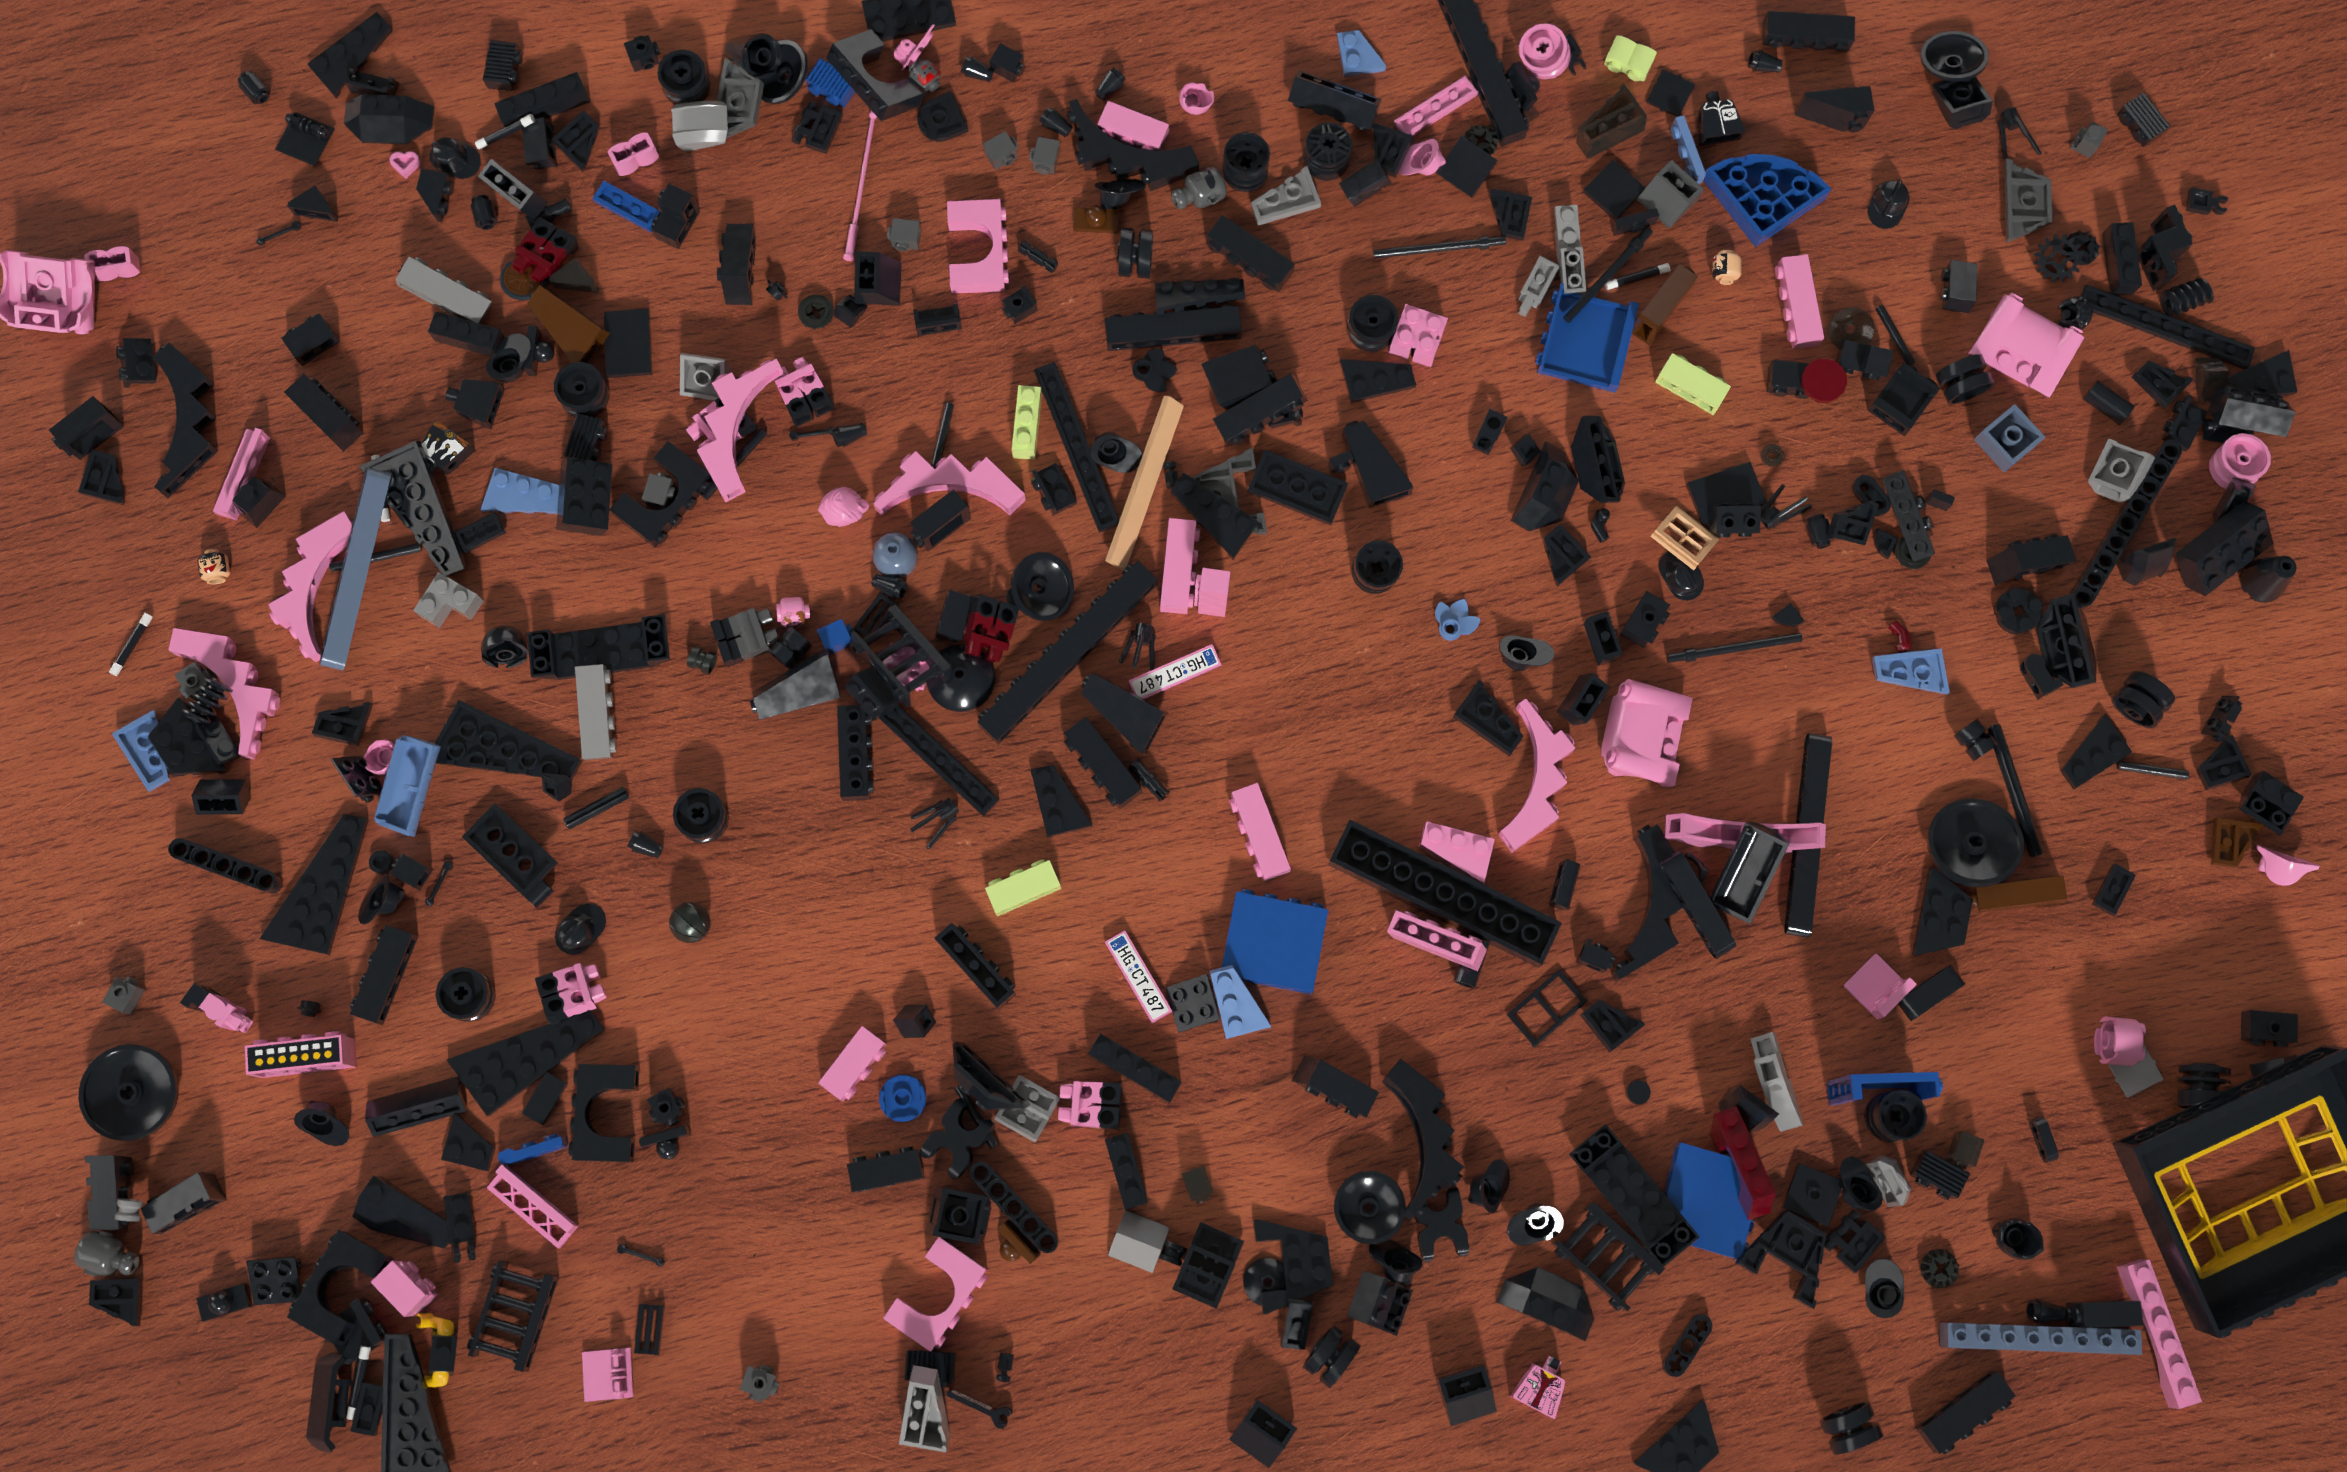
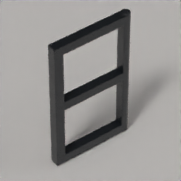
[1507,970,1587,1047]

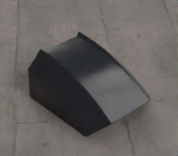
[1931,77,1993,130]
[2116,538,2176,586]
[1719,1084,1779,1133]
[926,1187,991,1245]

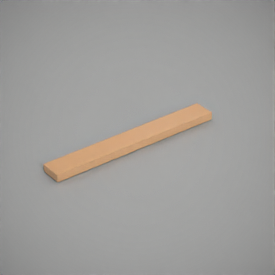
[1105,396,1184,570]

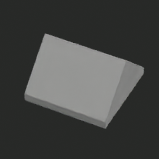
[680,353,731,400]
[1108,1210,1170,1273]

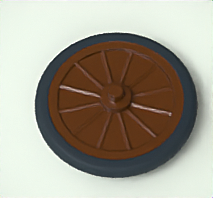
[500,260,548,300]

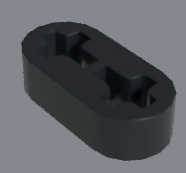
[2029,1116,2059,1163]

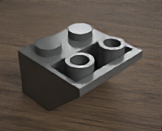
[1637,160,1704,229]

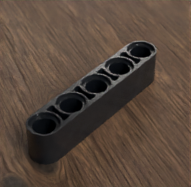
[168,838,283,894]
[1658,851,1737,959]
[970,1162,1059,1253]

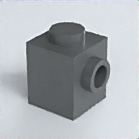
[983,131,1019,170]
[1029,137,1060,175]
[887,218,921,251]
[642,473,677,509]
[102,976,145,1015]

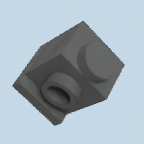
[2070,121,2108,158]

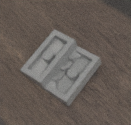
[994,1075,1060,1143]

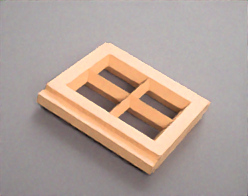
[1650,506,1719,570]

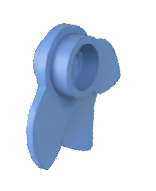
[1435,599,1480,641]

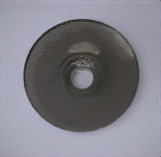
[1828,307,1874,349]

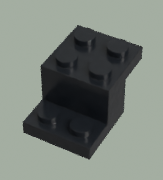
[2137,204,2193,292]
[1172,1222,1244,1309]

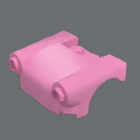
[0,250,95,334]
[1968,293,2085,398]
[1601,679,1693,787]

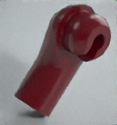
[1888,620,1912,653]

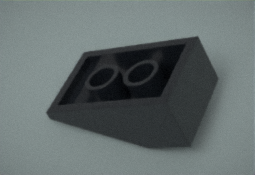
[1794,86,1875,133]

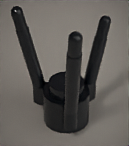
[1997,107,2041,159]
[1761,484,1812,530]
[1119,623,1156,671]
[910,798,959,849]

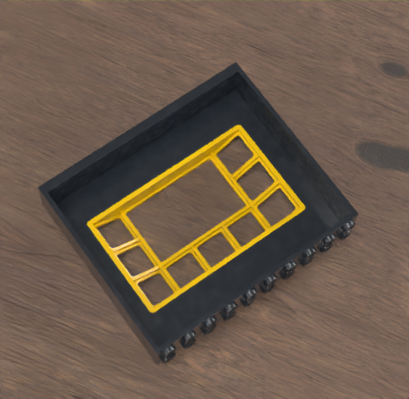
[2112,1045,2347,1338]

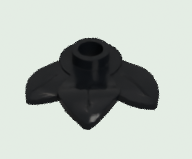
[1132,349,1177,392]

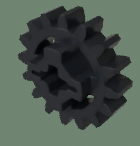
[2034,234,2084,283]

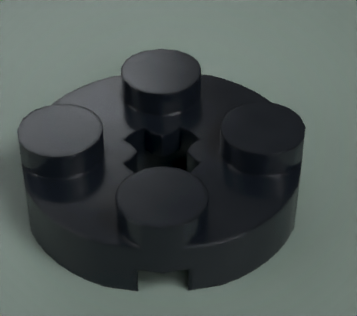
[1994,588,2043,634]

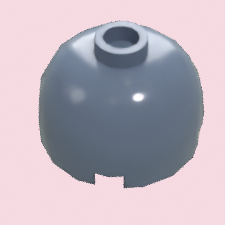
[872,532,918,578]

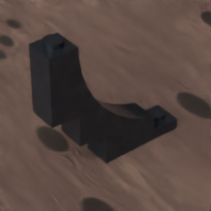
[153,342,218,499]
[1611,824,1683,982]

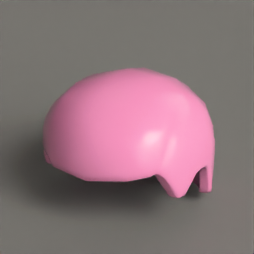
[1179,82,1214,115]
[364,739,395,775]

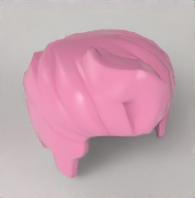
[818,487,869,527]

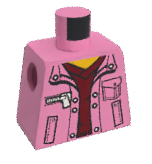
[1510,1356,1566,1419]

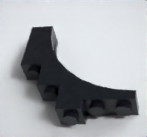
[1066,99,1200,192]
[1382,1058,1464,1220]

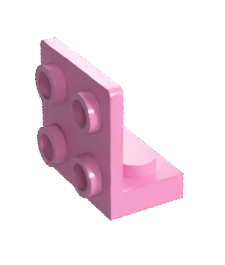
[1844,954,1917,1019]

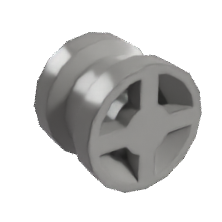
[115,1199,143,1221]

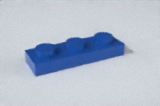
[592,181,661,233]

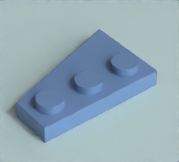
[1872,648,1950,695]
[112,710,170,792]
[1209,965,1271,1039]

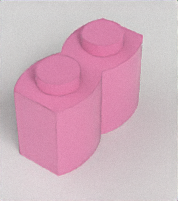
[608,133,659,176]
[84,246,141,281]

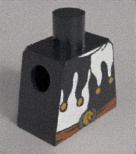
[421,420,475,475]

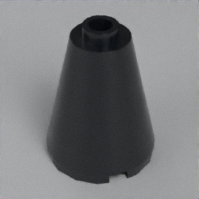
[725,33,782,79]
[2240,556,2297,603]

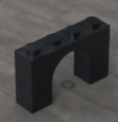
[826,29,926,121]
[609,441,713,548]
[569,1064,640,1163]
[287,1230,394,1347]

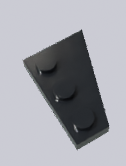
[1339,359,1416,403]

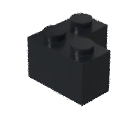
[651,184,700,249]
[1836,339,1894,380]

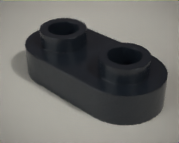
[1852,475,1891,517]

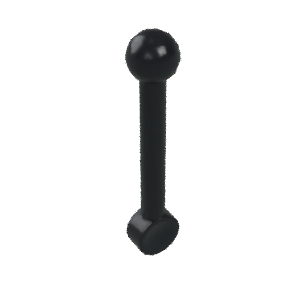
[256,221,301,246]
[789,427,836,441]
[425,861,453,906]
[617,1244,665,1267]

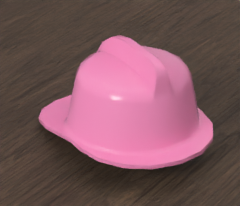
[1398,139,1446,176]

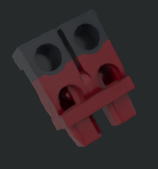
[512,217,578,284]
[963,594,1019,662]

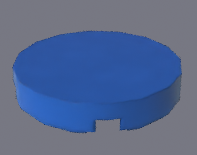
[879,1074,927,1122]

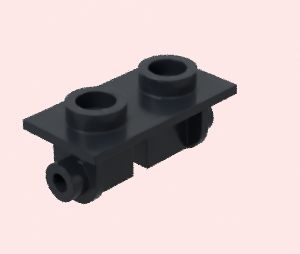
[2202,418,2254,443]
[2201,696,2242,743]

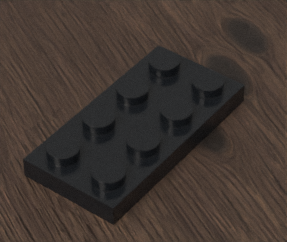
[861,0,956,42]
[1247,450,1348,526]

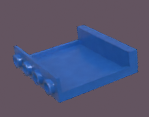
[1535,283,1639,393]
[1221,889,1328,995]
[1827,1072,1943,1105]
[1664,1142,1754,1260]

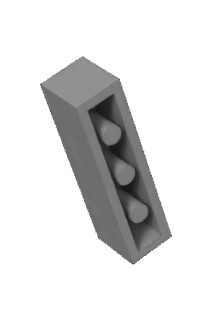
[395,257,491,324]
[575,664,617,760]

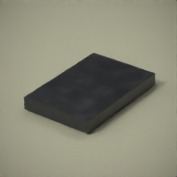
[604,309,653,378]
[1686,462,1767,526]

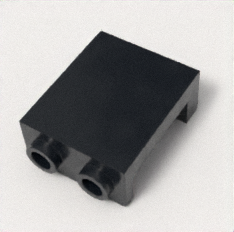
[1867,363,1940,436]

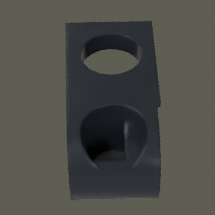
[1472,409,1508,455]
[2020,654,2064,700]

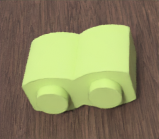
[1604,35,1657,81]

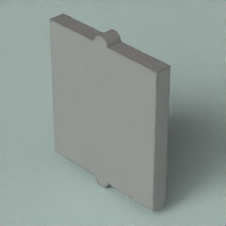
[2108,1045,2164,1098]

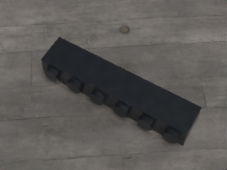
[1105,304,1241,351]

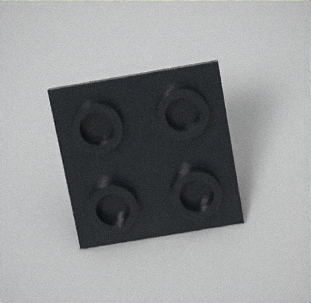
[275,112,335,167]
[331,756,382,803]
[1166,974,1220,1033]
[246,1256,301,1305]

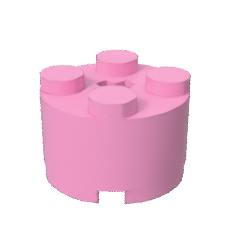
[2094,1016,2146,1066]

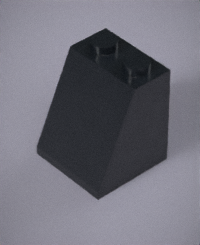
[1201,345,1278,410]

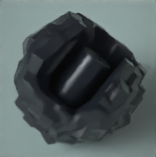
[2058,296,2093,330]

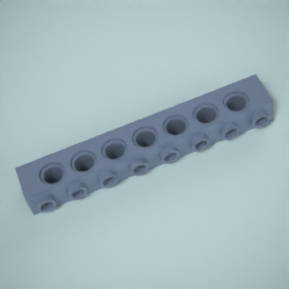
[1939,1322,2142,1355]

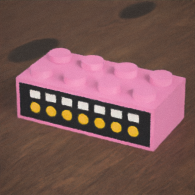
[245,1031,357,1078]

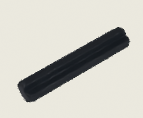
[563,787,629,829]

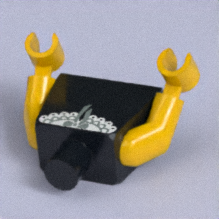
[416,1313,458,1388]

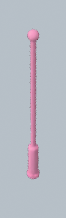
[843,111,877,261]

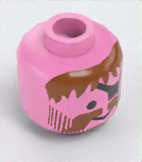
[776,597,810,627]

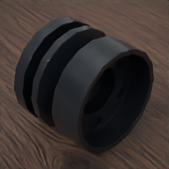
[1303,122,1352,181]
[1222,132,1270,192]
[1351,540,1403,594]
[2178,1063,2231,1109]
[1864,1090,1927,1143]

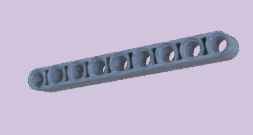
[319,467,391,671]

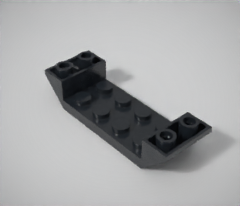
[527,614,670,680]
[1569,1124,1700,1268]

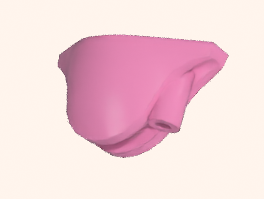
[2256,844,2320,886]

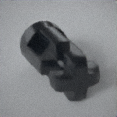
[1163,461,1179,489]
[996,1352,1014,1382]

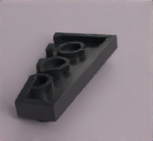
[1171,473,1259,560]

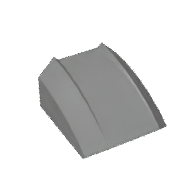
[671,101,728,152]
[2088,438,2155,503]
[1865,1155,1912,1207]

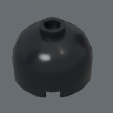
[481,625,528,668]

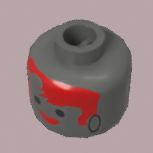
[908,59,941,92]

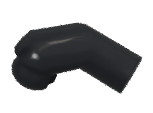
[1591,508,1610,543]

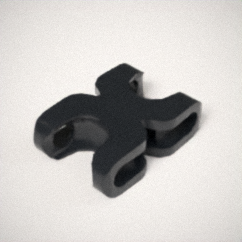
[920,1098,995,1180]
[1411,1186,1469,1263]

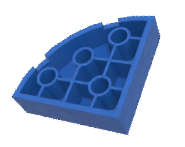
[1703,154,1832,247]

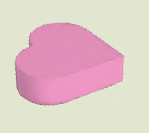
[390,151,421,179]

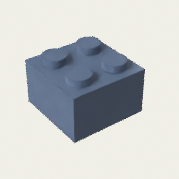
[1974,404,2046,473]

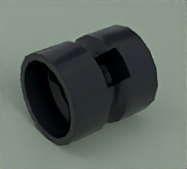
[769,627,812,670]
[1954,719,1998,762]

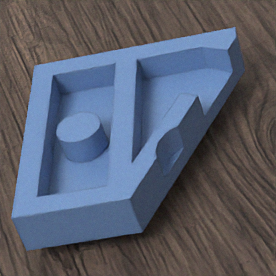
[1337,30,1386,77]

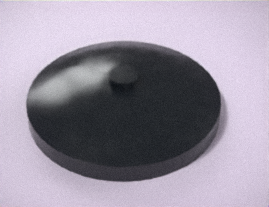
[1927,799,2024,887]
[78,1044,179,1141]

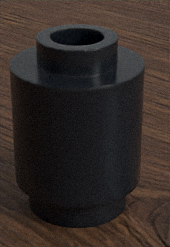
[237,71,271,104]
[470,195,498,230]
[1806,514,1834,549]

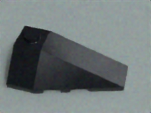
[352,1175,449,1249]

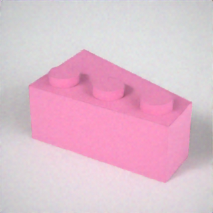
[1419,822,1495,884]

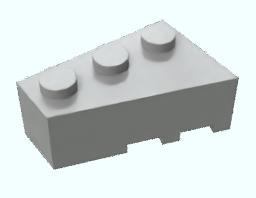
[899,1365,950,1453]

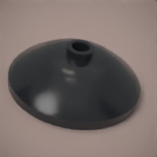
[1920,31,1989,82]
[760,40,808,105]
[1011,552,1074,621]
[927,644,995,712]
[1334,1171,1406,1244]

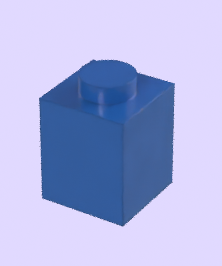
[817,619,853,655]

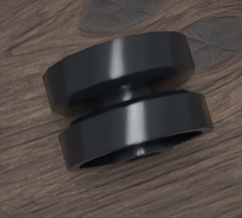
[657,49,711,105]
[1117,228,1153,279]
[1347,295,1398,352]
[1935,354,1995,405]
[554,362,609,417]
[2112,671,2175,728]
[672,788,729,844]
[435,967,496,1022]
[1302,1324,1361,1388]
[1819,1402,1884,1455]

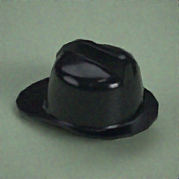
[430,137,481,179]
[1094,179,1146,209]
[1868,179,1910,229]
[486,334,531,384]
[1090,432,1142,473]
[1659,551,1704,601]
[1499,635,1554,671]
[358,875,405,925]
[555,904,606,955]
[294,1101,350,1146]
[1840,1156,1883,1211]
[1468,1159,1510,1213]
[1507,1203,1563,1246]
[1369,1239,1423,1285]
[1865,1259,1904,1319]

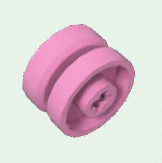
[1519,23,1571,80]
[2209,433,2271,489]

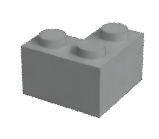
[413,572,484,628]

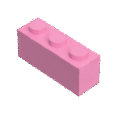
[1098,101,1169,151]
[818,1026,887,1102]

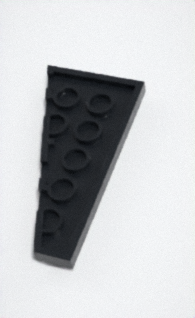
[359,441,468,577]
[434,700,582,781]
[259,814,369,955]
[447,1010,605,1117]
[381,1333,451,1472]

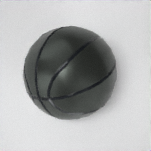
[669,902,711,943]

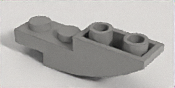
[1554,205,1586,294]
[1751,1032,1803,1132]

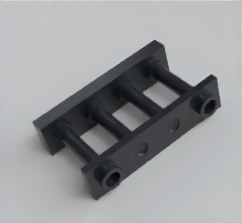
[850,605,952,707]
[1552,1202,1665,1311]
[467,1260,559,1372]

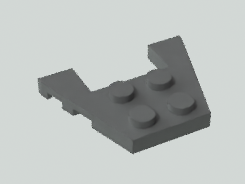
[1192,448,1267,535]

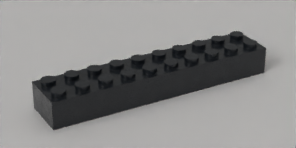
[1328,820,1562,968]

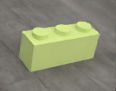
[1655,353,1731,416]
[1012,385,1042,460]
[985,859,1061,917]

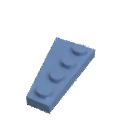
[481,468,559,514]

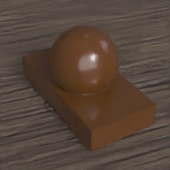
[1074,205,1119,234]
[998,1220,1041,1264]

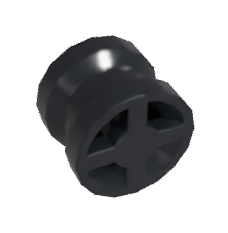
[1159,1240,1188,1267]

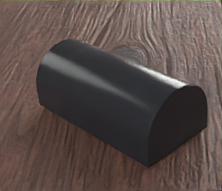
[2083,380,2135,425]
[1549,859,1581,910]

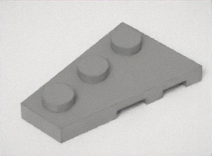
[1251,166,1321,225]

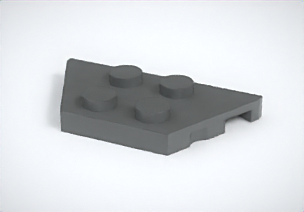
[717,59,764,138]
[2004,159,2052,242]

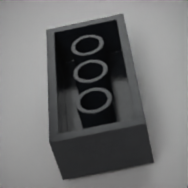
[2176,500,2273,596]

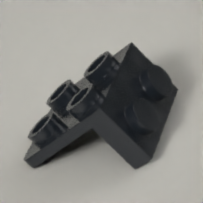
[334,1298,387,1364]

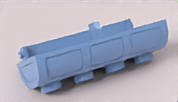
[374,735,441,837]

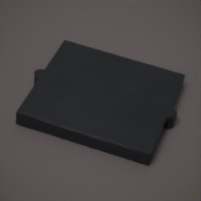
[1646,69,1695,117]

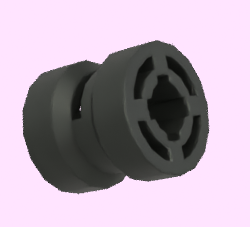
[687,645,717,675]

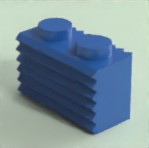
[805,58,855,108]

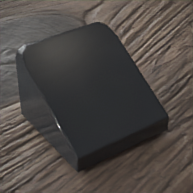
[834,294,868,327]
[541,773,572,802]

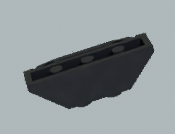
[344,94,435,144]
[1571,415,1625,503]
[1511,441,1579,532]
[2036,594,2097,688]
[953,1041,1030,1111]
[1496,1267,1594,1341]

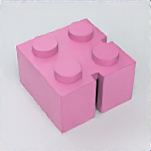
[1389,304,1448,367]
[371,1261,438,1317]

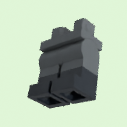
[710,608,780,667]

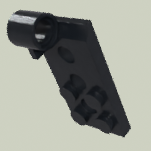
[462,803,558,908]

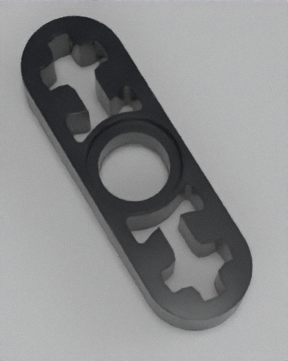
[1662,1314,1713,1377]

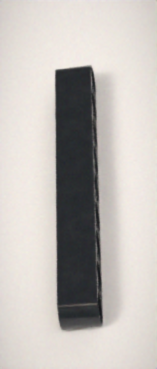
[2069,440,2182,610]
[1784,733,1832,938]

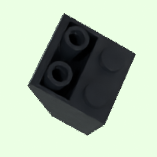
[854,251,902,306]
[2239,771,2304,835]
[1347,1270,1413,1336]
[1435,1364,1497,1426]
[1229,1399,1298,1468]

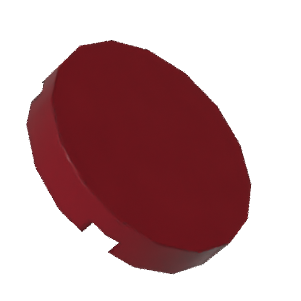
[1801,359,1847,403]

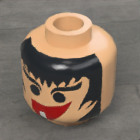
[1712,250,1742,285]
[197,549,231,584]

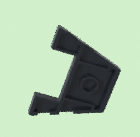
[1735,1210,1826,1309]
[1253,1219,1333,1315]

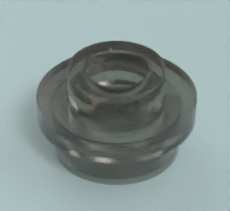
[1760,444,1784,467]

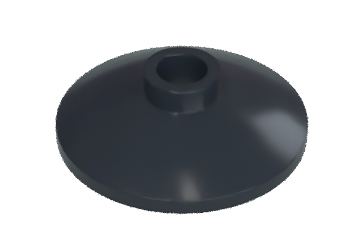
[1243,1258,1285,1306]

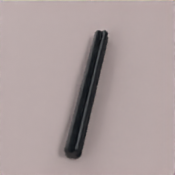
[1988,724,2043,857]

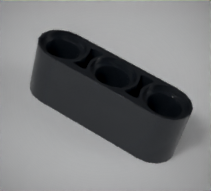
[1898,964,1966,1021]

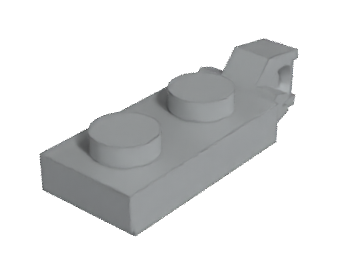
[1518,256,1560,317]

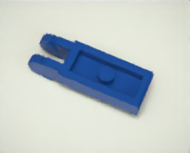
[497,1134,568,1165]

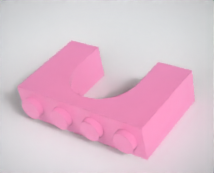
[947,199,1009,294]
[883,1237,988,1352]

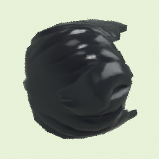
[1992,1218,2044,1260]

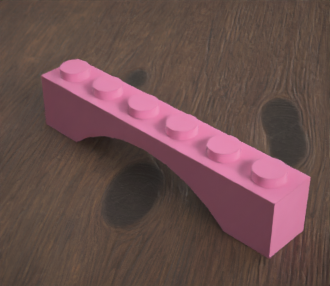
[2117,1259,2202,1409]

